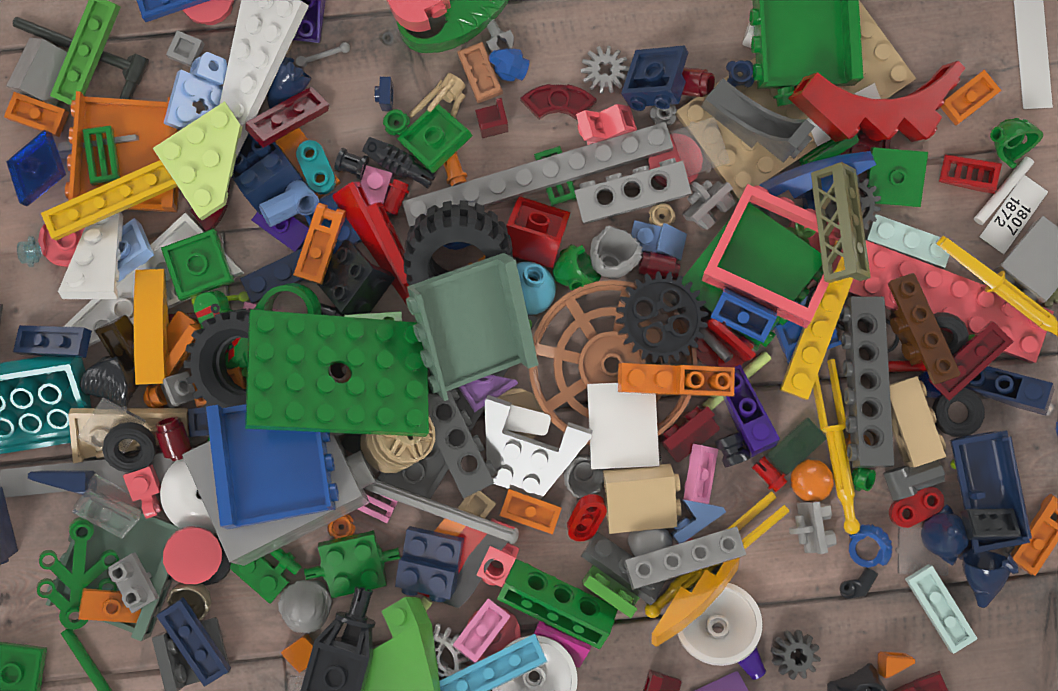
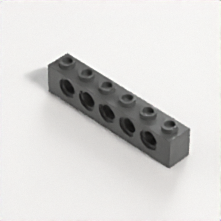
[840,297,894,468]
[427,368,497,499]

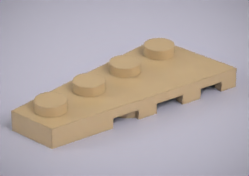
[68,408,189,464]

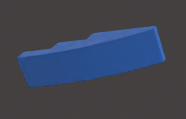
[759,151,876,198]

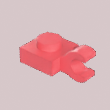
[123,464,162,519]

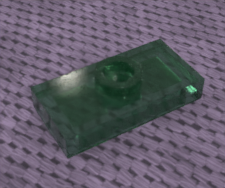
[766,417,827,476]

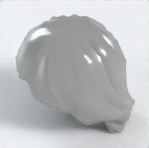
[590,226,643,279]
[278,580,332,634]

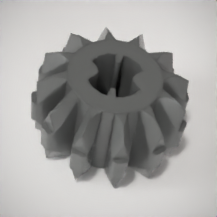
[771,630,821,680]

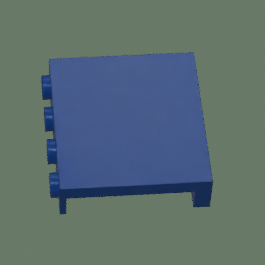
[206,404,339,529]

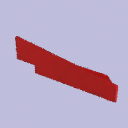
[332,182,410,305]

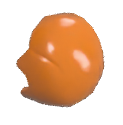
[790,459,834,502]

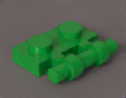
[230,548,302,604]

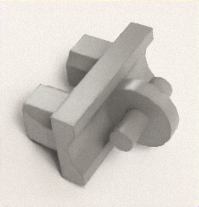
[682,180,735,230]
[789,502,837,554]
[108,552,159,613]

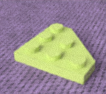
[153,101,243,220]

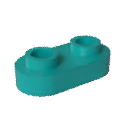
[296,140,336,195]

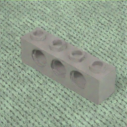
[574,158,691,224]
[624,526,747,590]

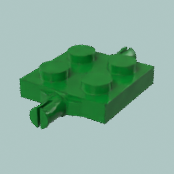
[304,530,401,598]

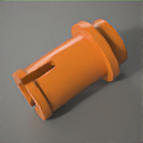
[443,151,468,186]

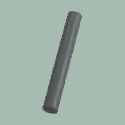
[671,298,733,363]

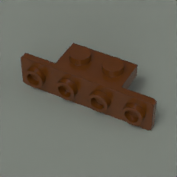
[888,273,960,385]

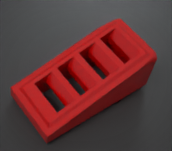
[939,155,1002,194]

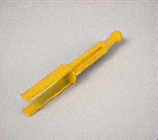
[936,236,1058,337]
[813,359,860,534]
[645,491,790,618]

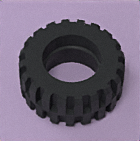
[404,200,513,286]

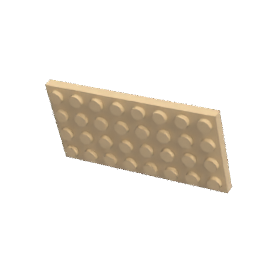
[675,0,916,202]

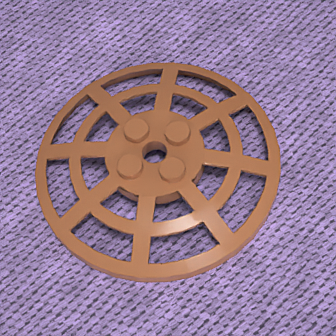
[529,280,698,445]

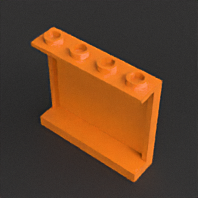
[65,91,180,213]

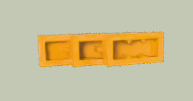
[134,269,169,385]
[652,558,740,647]

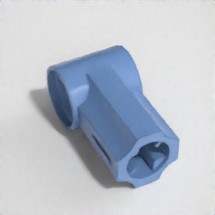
[259,180,319,227]

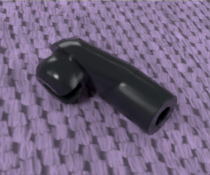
[839,567,879,599]

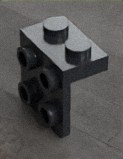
[317,240,395,315]

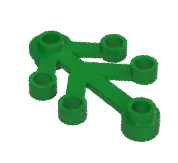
[36,517,119,630]

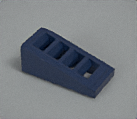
[28,471,96,495]

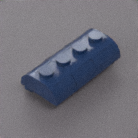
[950,430,1032,553]

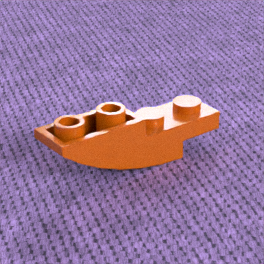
[618,363,735,396]

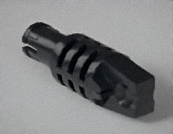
[362,137,437,189]

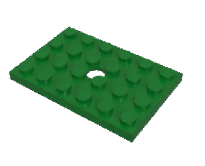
[245,309,429,437]

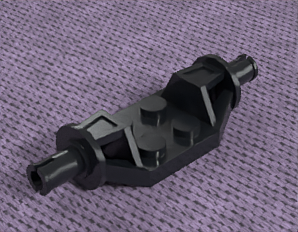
[300,586,376,691]

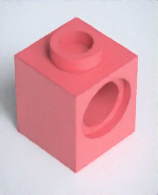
[477,543,520,587]

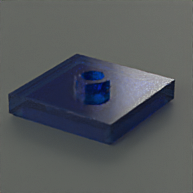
[6,130,66,206]

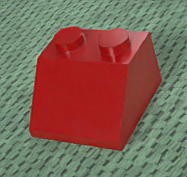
[506,197,571,268]

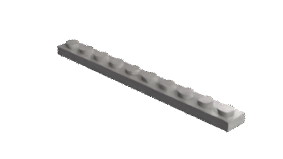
[402,122,674,227]

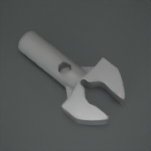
[486,19,514,53]

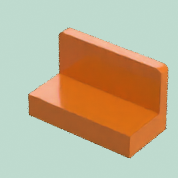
[166,311,201,377]

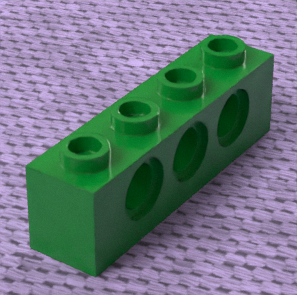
[497,559,618,650]

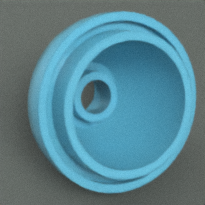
[517,262,556,315]

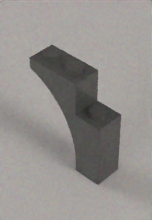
[701,78,815,163]

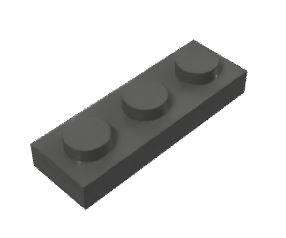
[581,532,666,605]

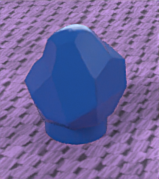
[489,48,530,81]

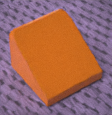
[281,633,314,673]
[877,651,915,678]

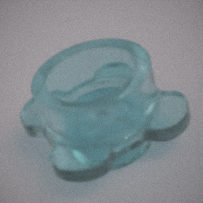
[17,236,42,267]

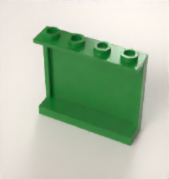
[749,0,864,89]
[682,203,823,351]

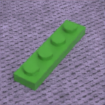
[50,0,121,105]

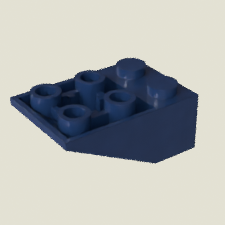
[232,133,304,215]

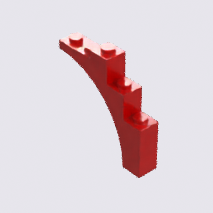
[788,61,965,142]

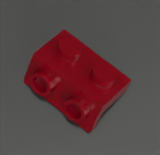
[660,406,720,463]

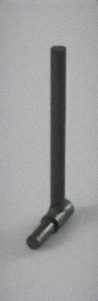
[12,17,149,100]

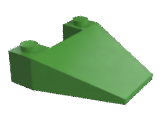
[363,597,441,691]

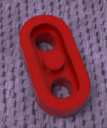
[889,487,945,528]
[567,494,607,542]

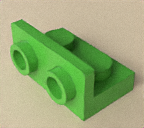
[582,565,639,618]

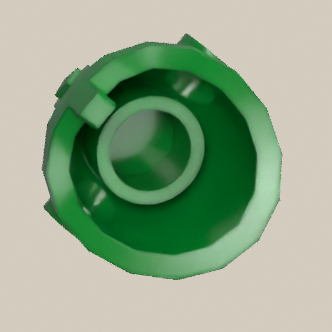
[990,118,1044,168]
[553,244,601,291]

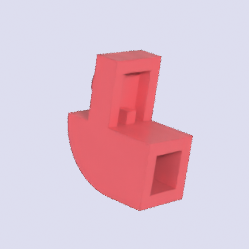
[386,0,451,32]
[576,104,637,145]

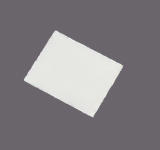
[587,383,659,469]

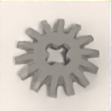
[581,46,630,94]

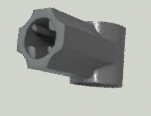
[883,460,945,500]

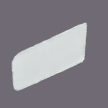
[504,405,551,435]

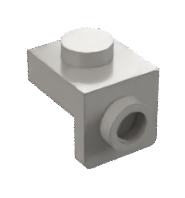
[160,371,196,408]

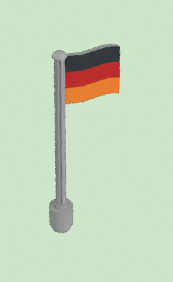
[363,480,519,608]

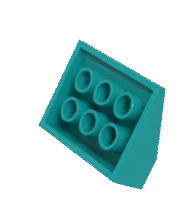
[0,356,92,454]

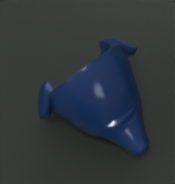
[266,57,312,109]
[921,504,969,566]
[958,546,1019,608]

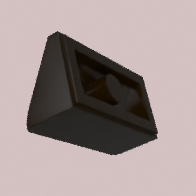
[94,315,135,371]

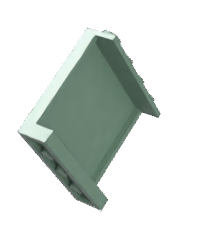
[406,253,539,401]
[45,495,180,641]

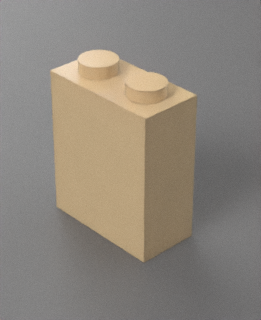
[603,464,681,534]

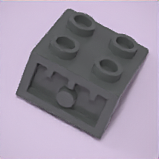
[152,617,231,691]

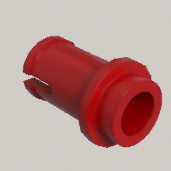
[383,179,410,216]
[751,456,787,492]

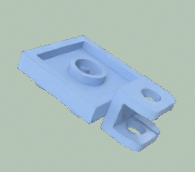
[163,52,227,130]
[117,218,154,282]

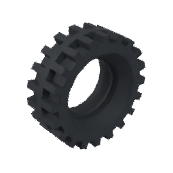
[184,308,259,409]

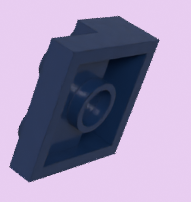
[621,45,689,111]
[395,526,464,602]

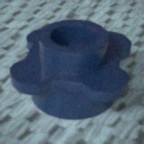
[726,60,754,88]

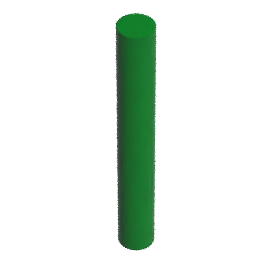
[60,629,112,691]

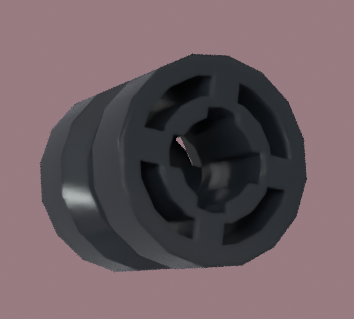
[715,432,751,468]

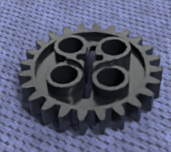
[615,271,708,364]

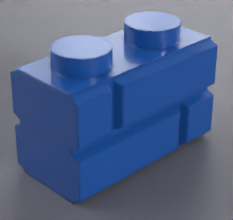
[711,287,777,343]

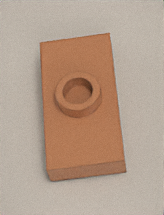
[457,42,503,103]

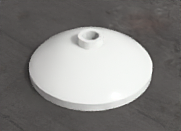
[160,458,216,534]
[677,583,762,666]
[492,635,577,691]

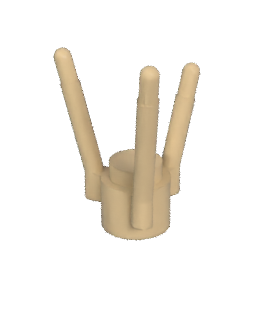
[409,73,465,118]

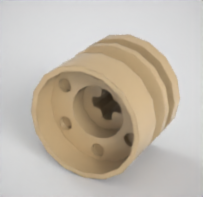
[361,417,435,473]

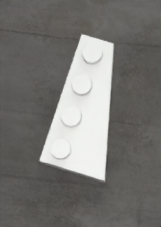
[58,212,123,299]

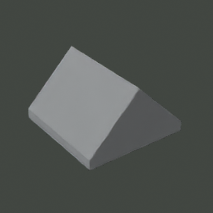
[6,38,67,107]

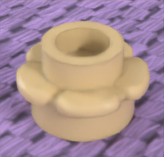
[649,203,676,226]

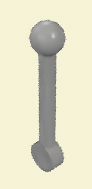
[296,42,350,68]

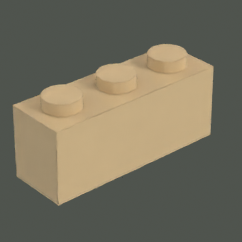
[890,376,946,467]

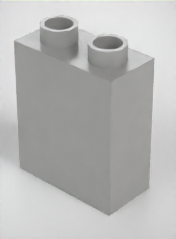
[182,433,376,566]

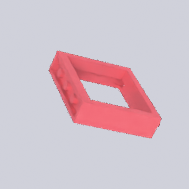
[702,184,843,328]

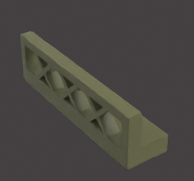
[811,162,871,283]

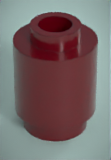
[682,67,715,97]
[638,251,681,280]
[155,417,192,461]

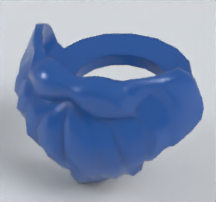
[849,524,893,568]

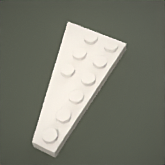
[219,0,309,158]
[63,213,244,347]

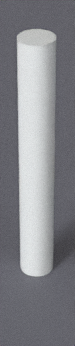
[974,157,1034,225]

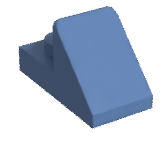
[631,220,687,261]
[670,499,726,544]

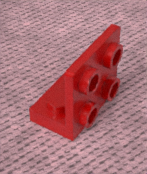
[694,318,757,368]

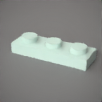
[865,214,950,269]
[905,564,977,654]

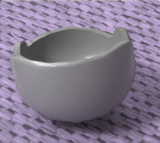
[563,454,605,498]
[628,528,673,557]

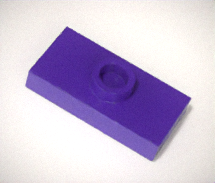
[251,212,309,252]

